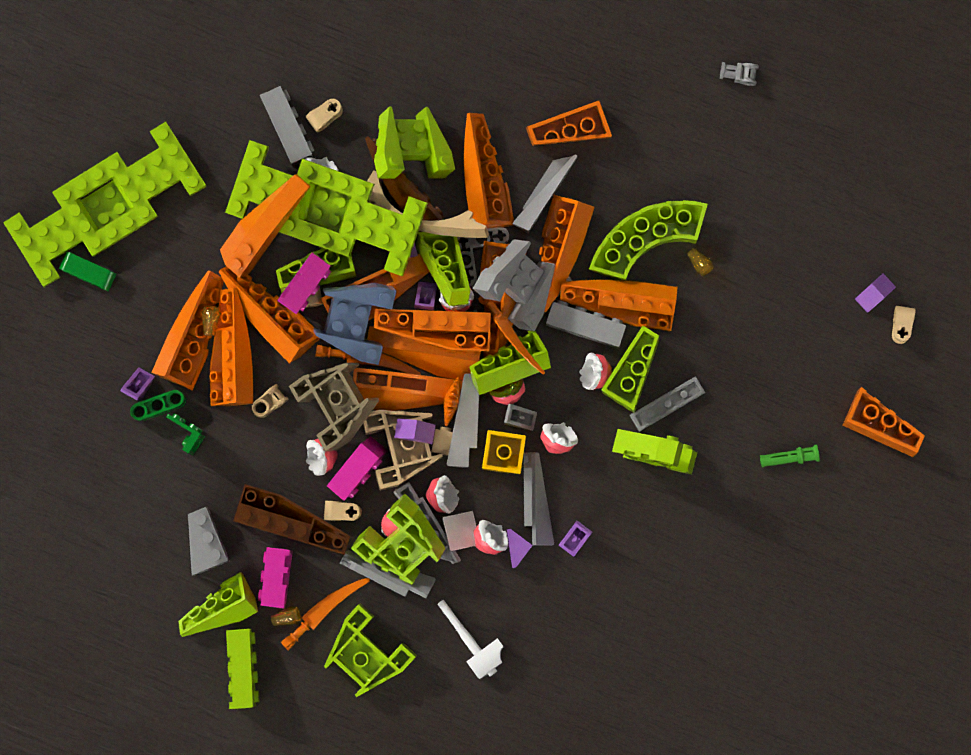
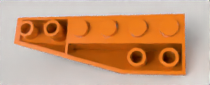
[321,254,430,321]
[560,280,678,331]
[210,288,253,406]
[374,309,491,352]
[353,368,463,411]

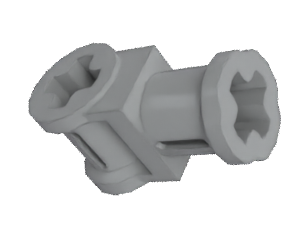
[720,62,759,86]

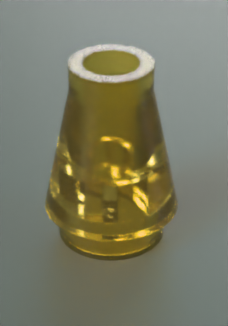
[687,248,714,277]
[201,306,221,336]
[271,606,301,626]

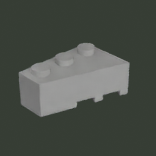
[188,507,230,576]

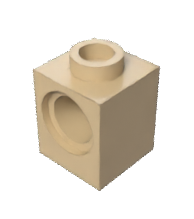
[431,427,453,456]

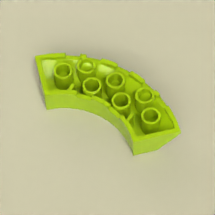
[589,200,708,281]

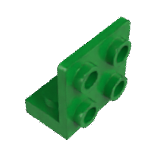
[166,413,205,456]

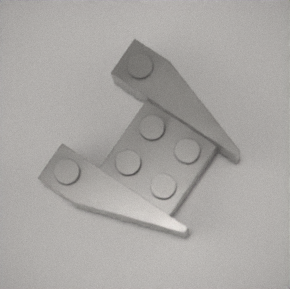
[473,239,556,331]

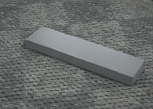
[629,376,705,432]

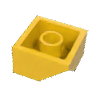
[482,430,526,474]

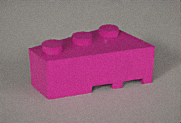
[277,252,331,314]
[327,436,388,501]
[258,547,293,608]

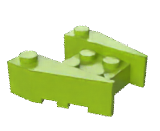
[374,106,455,179]
[612,429,697,475]
[351,494,446,585]
[324,603,417,697]

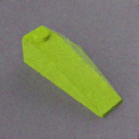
[178,572,258,637]

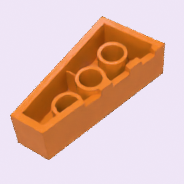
[526,101,612,146]
[842,387,925,457]

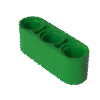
[59,252,117,292]
[130,390,186,421]

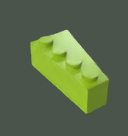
[416,232,470,306]
[276,248,356,293]
[601,326,660,413]
[469,331,551,395]
[226,629,259,709]

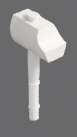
[438,600,504,679]

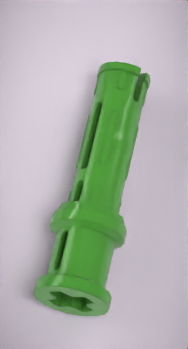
[760,444,820,467]

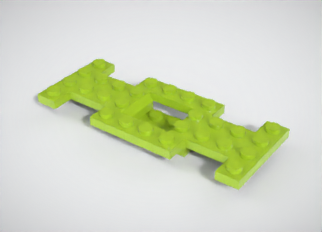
[3,122,207,287]
[225,140,428,276]

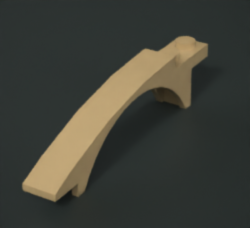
[367,170,489,238]

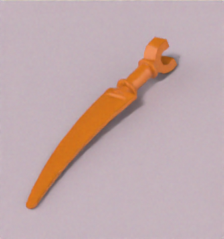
[478,296,545,374]
[315,345,421,375]
[281,578,370,651]

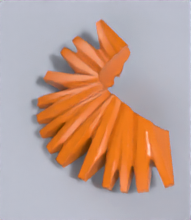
[444,377,461,427]

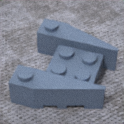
[313,283,396,365]

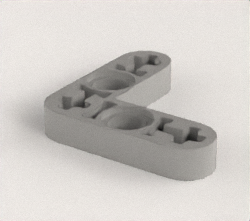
[457,227,509,288]

